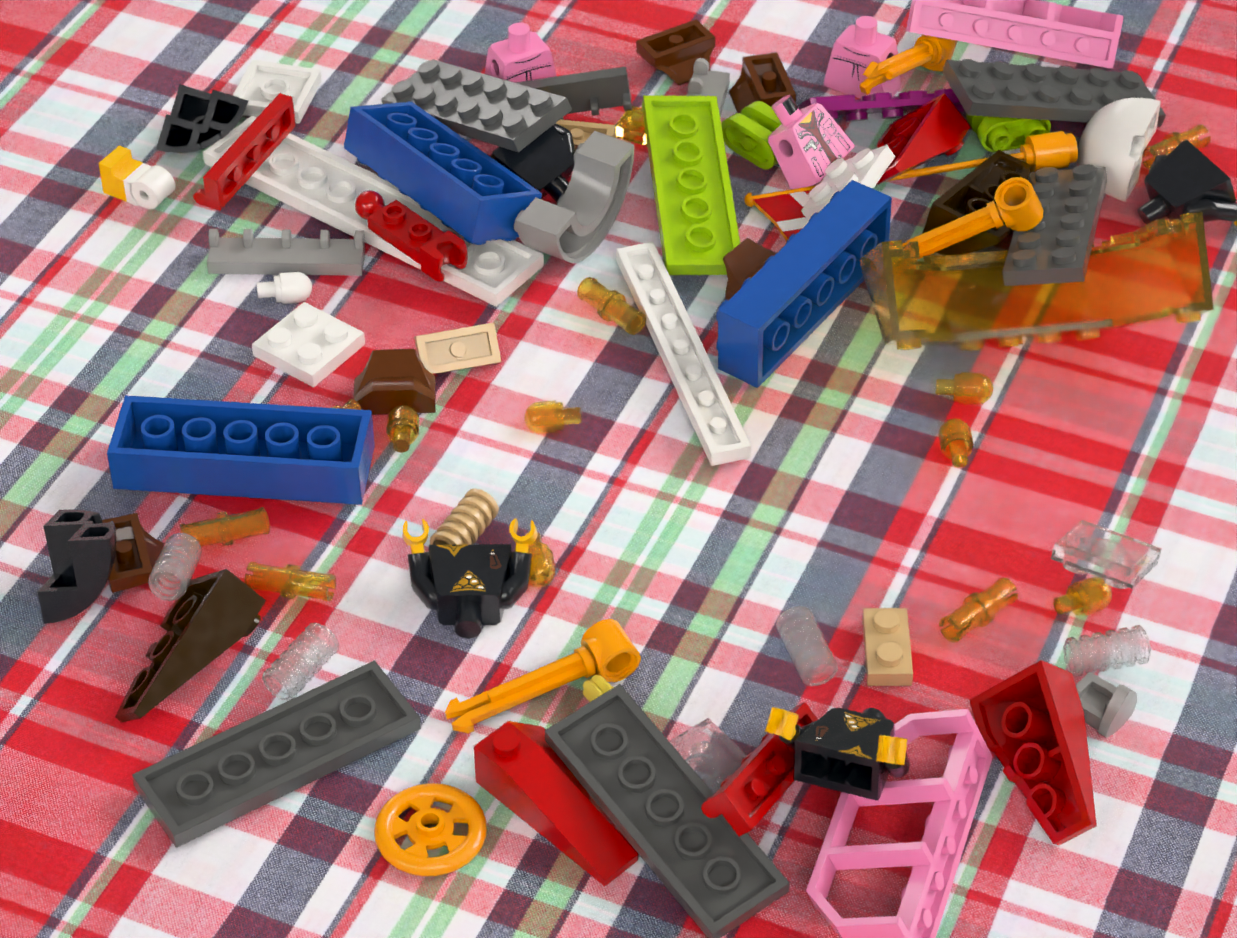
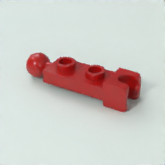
[355,190,468,282]

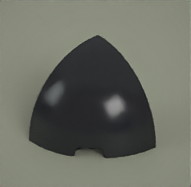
[156,84,248,153]
[37,509,116,624]

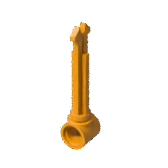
[859,34,957,95]
[871,177,1044,274]
[445,619,641,733]

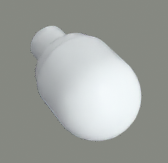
[257,272,312,304]

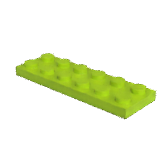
[642,96,740,275]

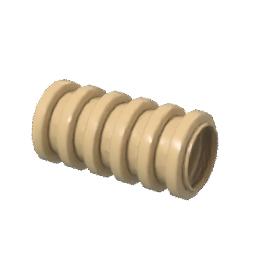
[429,488,499,545]

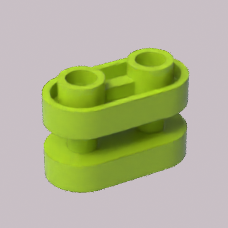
[721,101,782,170]
[966,114,1051,152]

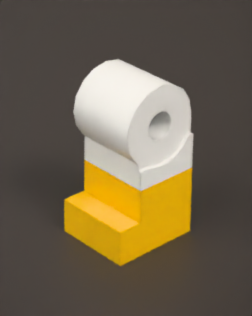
[98,145,176,209]

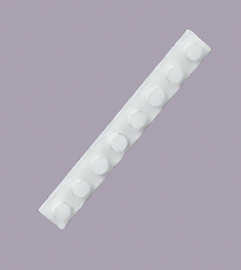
[616,242,751,466]

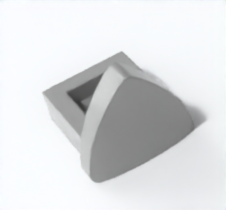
[1076,671,1137,738]

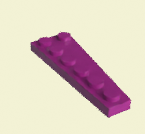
[799,88,966,122]

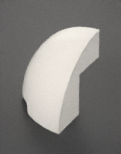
[1078,98,1161,202]

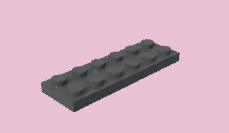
[381,59,572,152]
[942,59,1166,127]
[1003,164,1107,286]
[132,660,421,848]
[544,684,790,938]

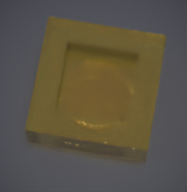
[615,106,647,146]

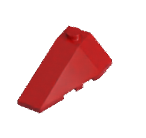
[876,93,970,186]
[969,660,1097,846]
[474,721,639,886]

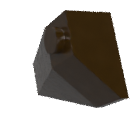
[922,150,1031,259]
[115,569,266,722]

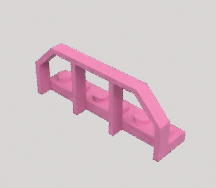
[906,0,1124,69]
[806,709,993,938]

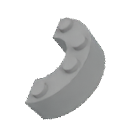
[514,131,634,263]

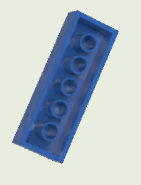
[344,102,542,245]
[716,180,892,388]
[107,395,375,505]

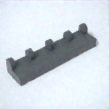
[515,66,632,120]

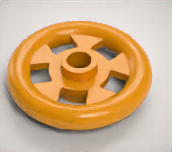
[374,783,487,876]

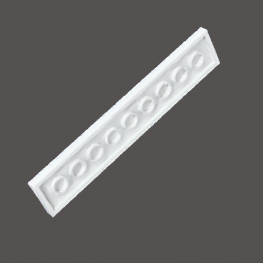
[203,115,544,307]

